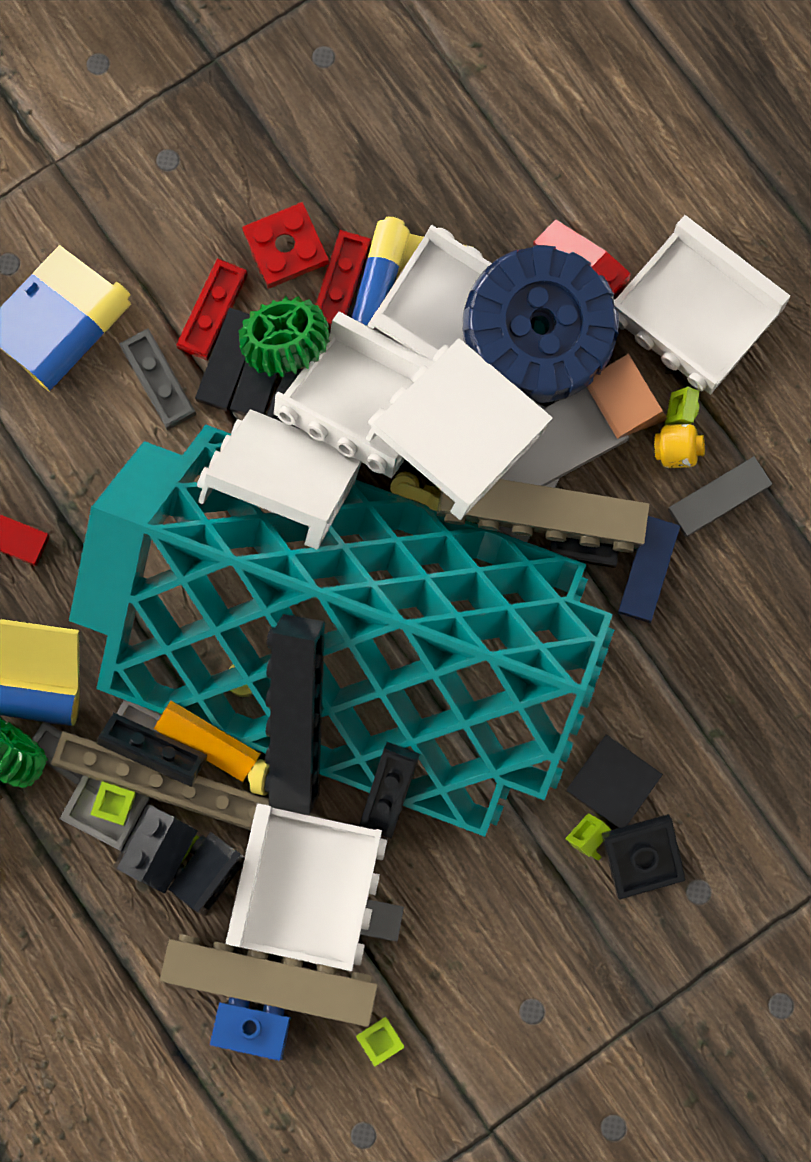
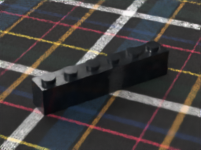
[265,614,325,815]

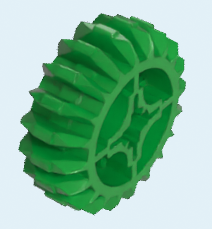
[239,296,330,378]
[0,718,48,788]

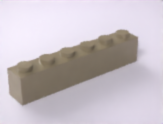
[437,479,649,553]
[159,934,378,1027]

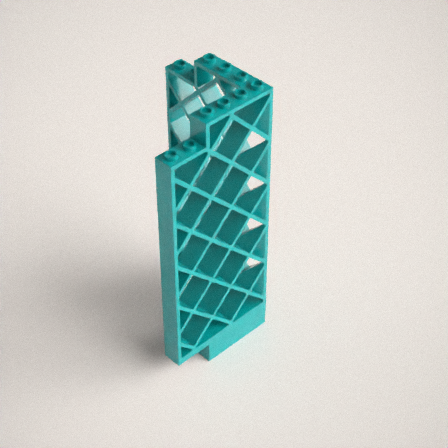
[69,425,615,837]

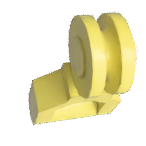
[390,471,440,511]

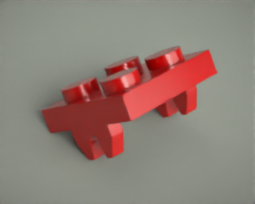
[242,202,329,289]

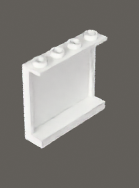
[613,215,790,395]
[367,225,492,362]
[274,312,434,479]
[366,338,553,520]
[197,409,362,550]
[226,803,387,971]

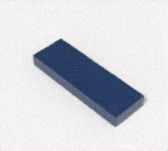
[618,516,680,623]

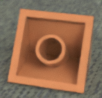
[587,353,667,439]

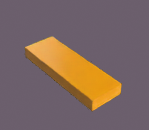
[153,700,260,782]

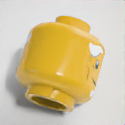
[654,424,705,468]

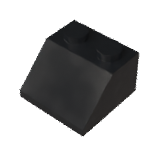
[113,805,198,894]
[168,832,245,916]

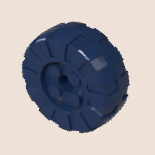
[462,245,619,403]

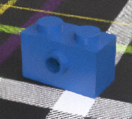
[210,997,291,1061]

